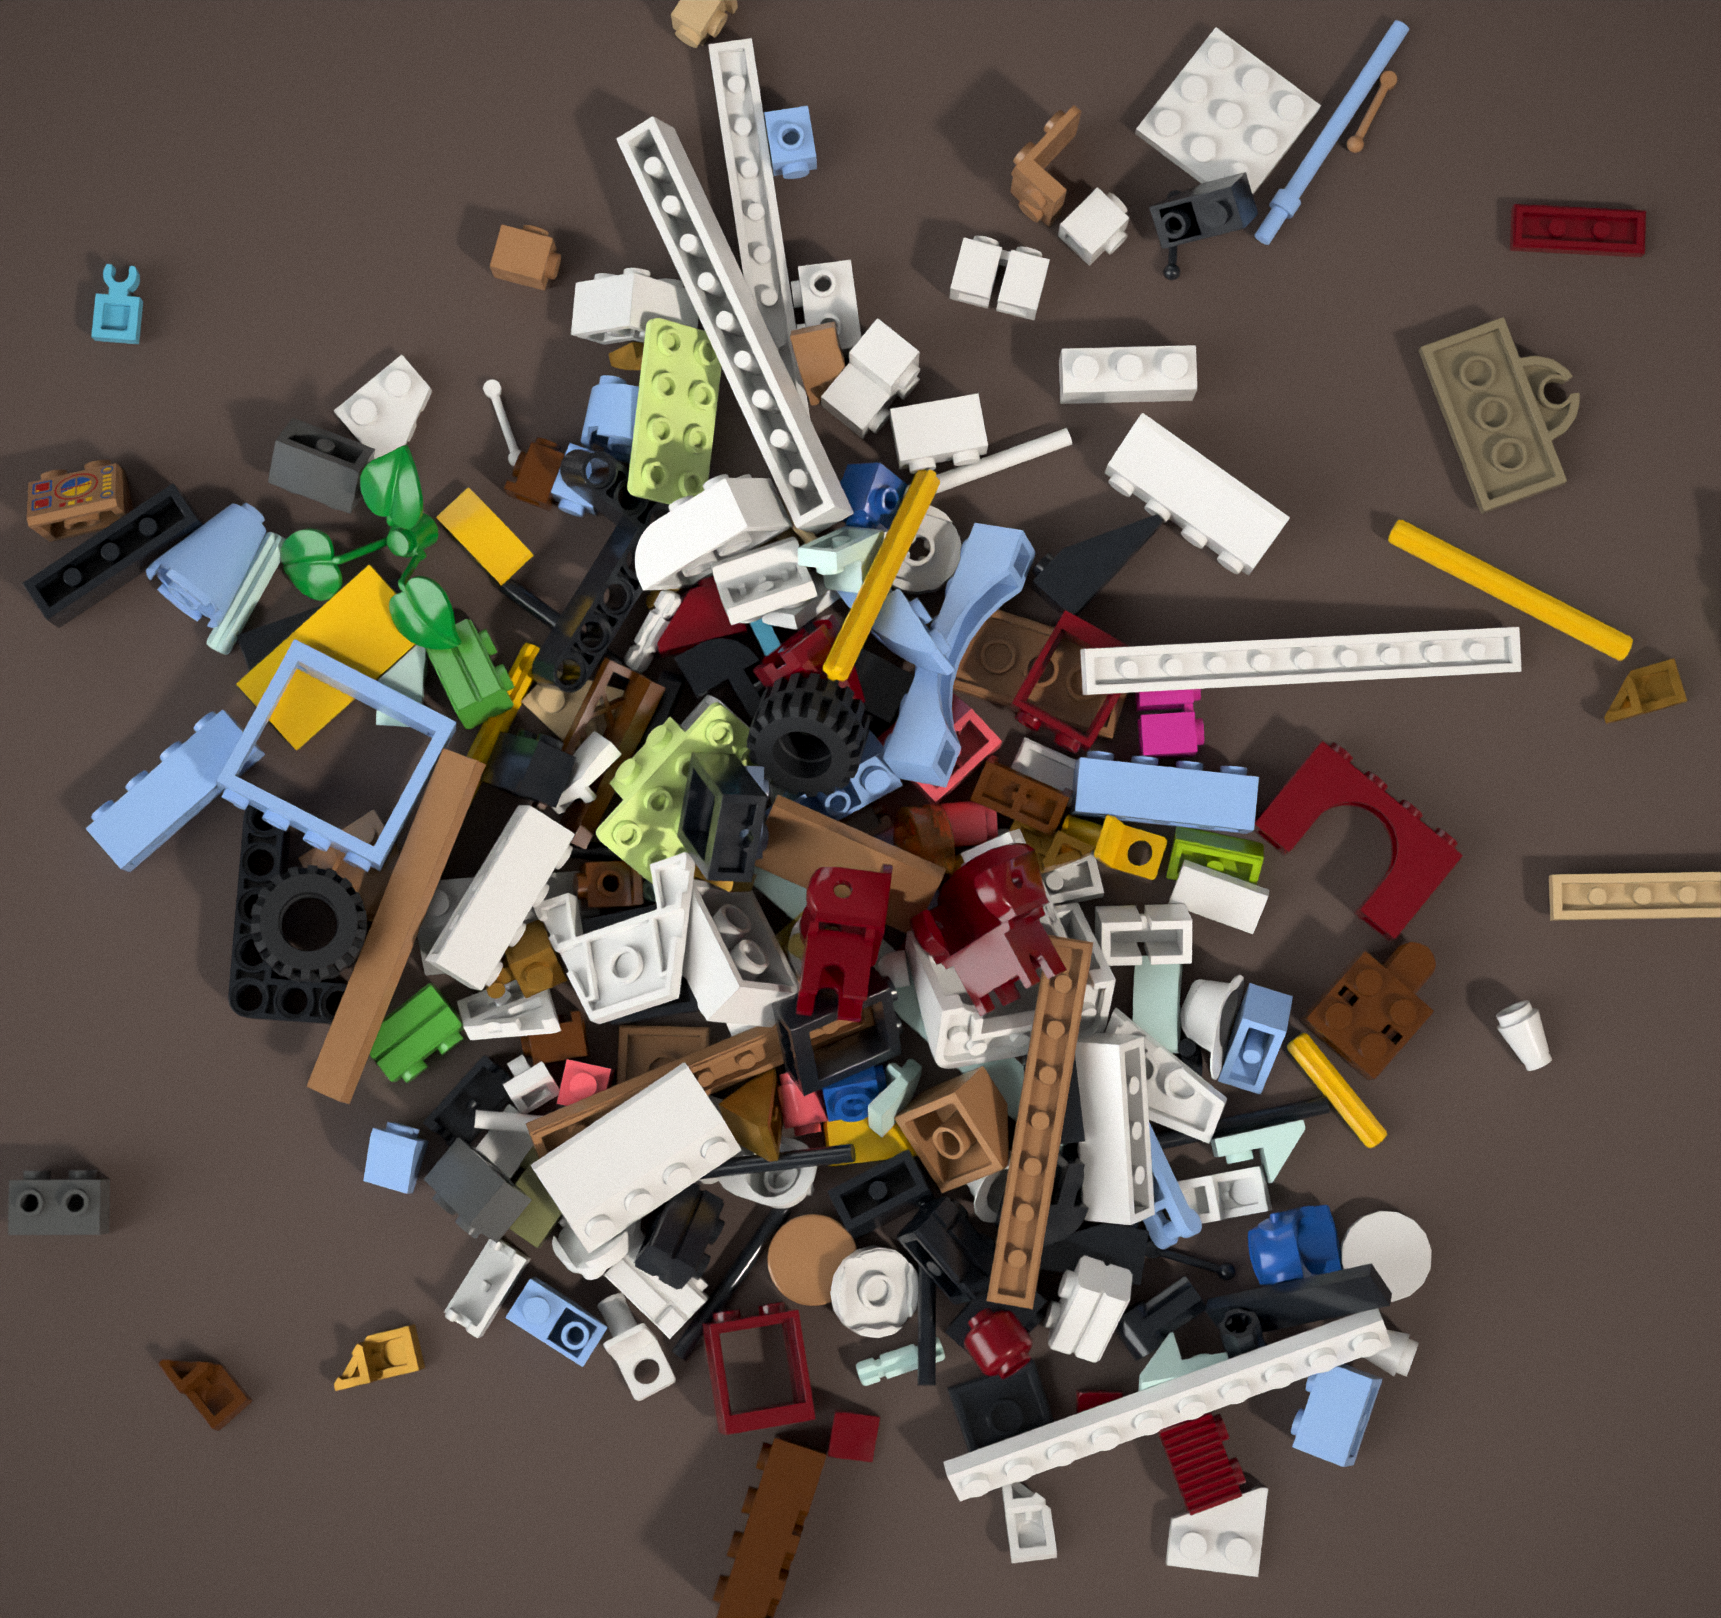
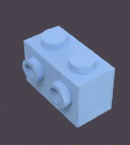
[1291,1364,1383,1467]

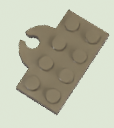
[1418,317,1580,514]

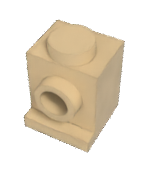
[671,0,738,48]

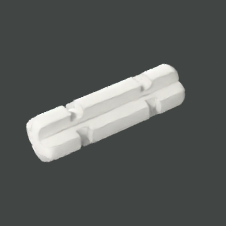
[624,589,684,672]

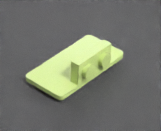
[627,318,722,505]
[596,702,758,884]

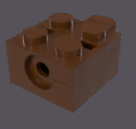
[1299,942,1436,1080]

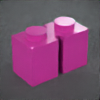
[1135,689,1204,759]

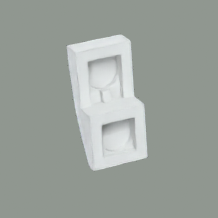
[1177,1165,1272,1223]

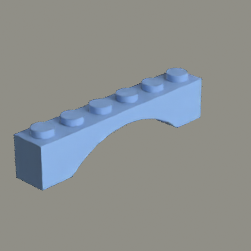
[883,523,1036,788]

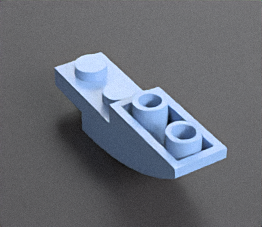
[837,588,955,676]

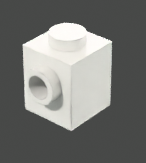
[1058,187,1129,266]

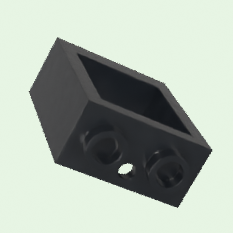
[677,752,767,882]
[772,966,903,1096]

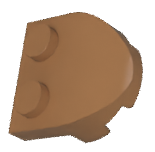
[298,809,401,922]

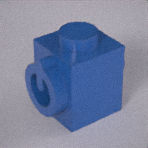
[840,463,907,532]
[822,1065,887,1122]

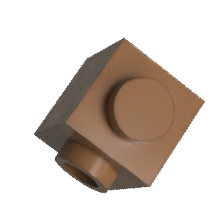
[490,225,561,291]

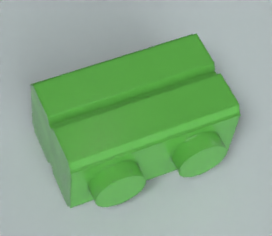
[425,619,515,729]
[370,983,464,1084]

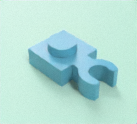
[91,264,143,344]

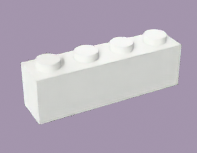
[425,805,575,991]
[1075,1033,1155,1225]

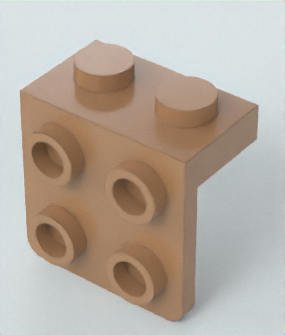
[1010,105,1082,227]

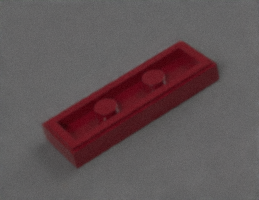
[1510,204,1646,258]

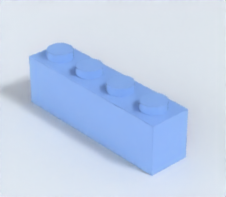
[86,709,265,872]
[1070,751,1259,834]

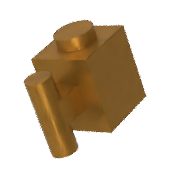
[485,919,567,999]

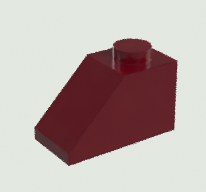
[657,576,748,658]

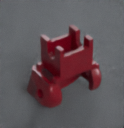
[909,843,1067,1017]
[796,863,893,1022]

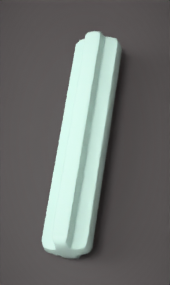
[207,532,286,655]

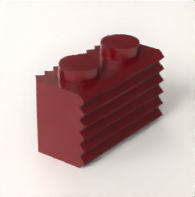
[1158,1412,1246,1516]

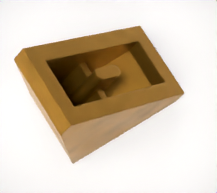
[718,1068,783,1162]

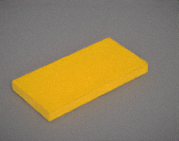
[236,565,416,751]

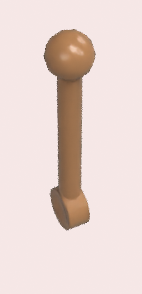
[1347,71,1397,153]

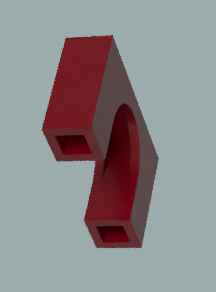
[1254,741,1463,941]

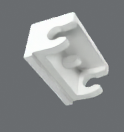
[444,1239,531,1338]

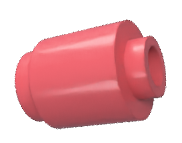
[933,801,998,848]
[777,1073,828,1136]

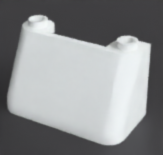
[905,902,1116,1069]

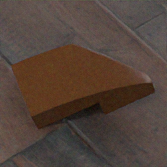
[158,1359,253,1431]

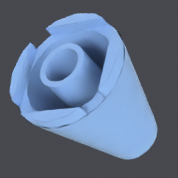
[146,503,266,628]

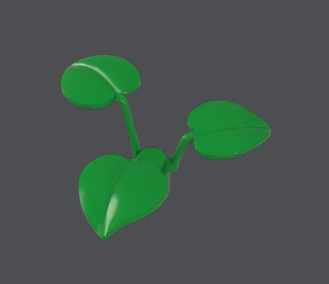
[280,445,462,650]

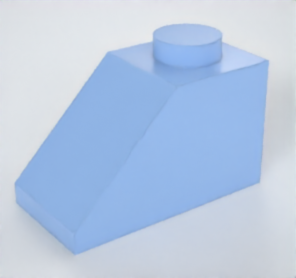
[1218,983,1293,1095]

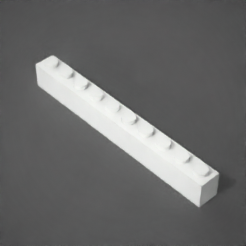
[617,116,854,534]

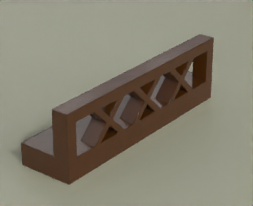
[531,657,666,849]

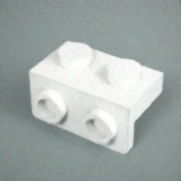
[711,537,817,625]

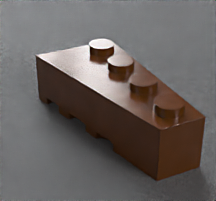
[712,1434,827,1618]

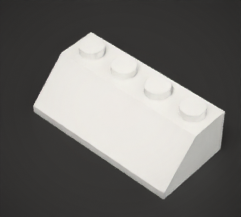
[1105,413,1290,576]
[531,1062,742,1253]

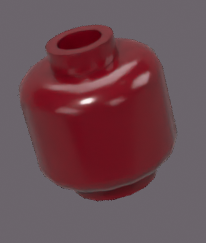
[964,1307,1033,1379]

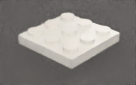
[1135,27,1321,194]

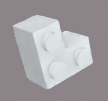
[571,268,699,345]
[821,318,920,439]

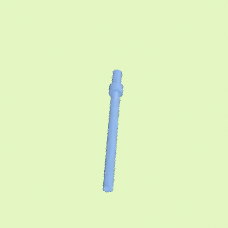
[1254,20,1409,245]

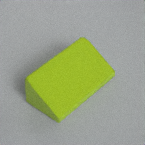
[1166,827,1264,885]

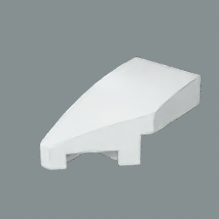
[551,731,622,814]
[1002,1482,1057,1563]

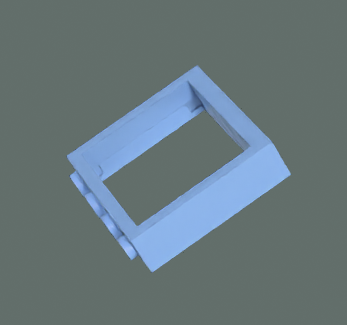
[216,639,456,872]

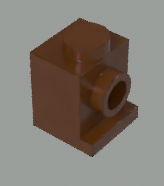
[504,437,565,512]
[573,861,643,911]
[520,1011,591,1065]

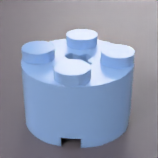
[581,375,639,463]

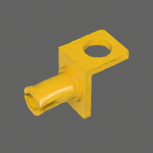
[1061,814,1167,880]

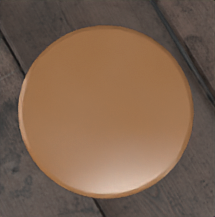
[768,1214,857,1306]

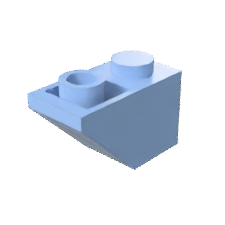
[363,1122,428,1194]
[505,1277,608,1367]

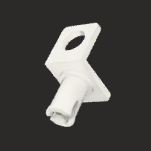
[597,1293,676,1401]

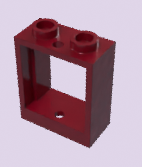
[1010,610,1130,754]
[702,1302,816,1435]

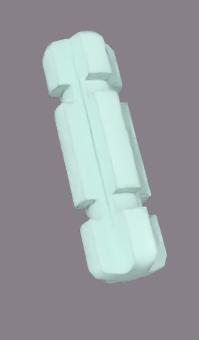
[856,1337,945,1386]

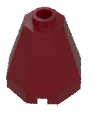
[753,614,865,703]

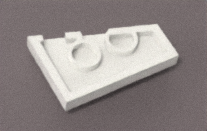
[1105,1008,1227,1144]

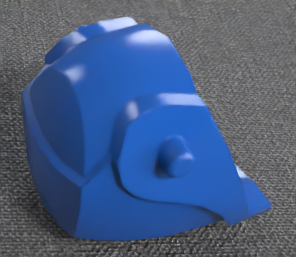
[1248,1205,1343,1286]

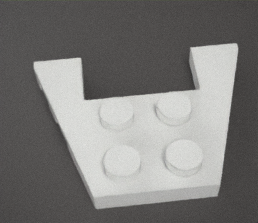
[534,852,695,1024]

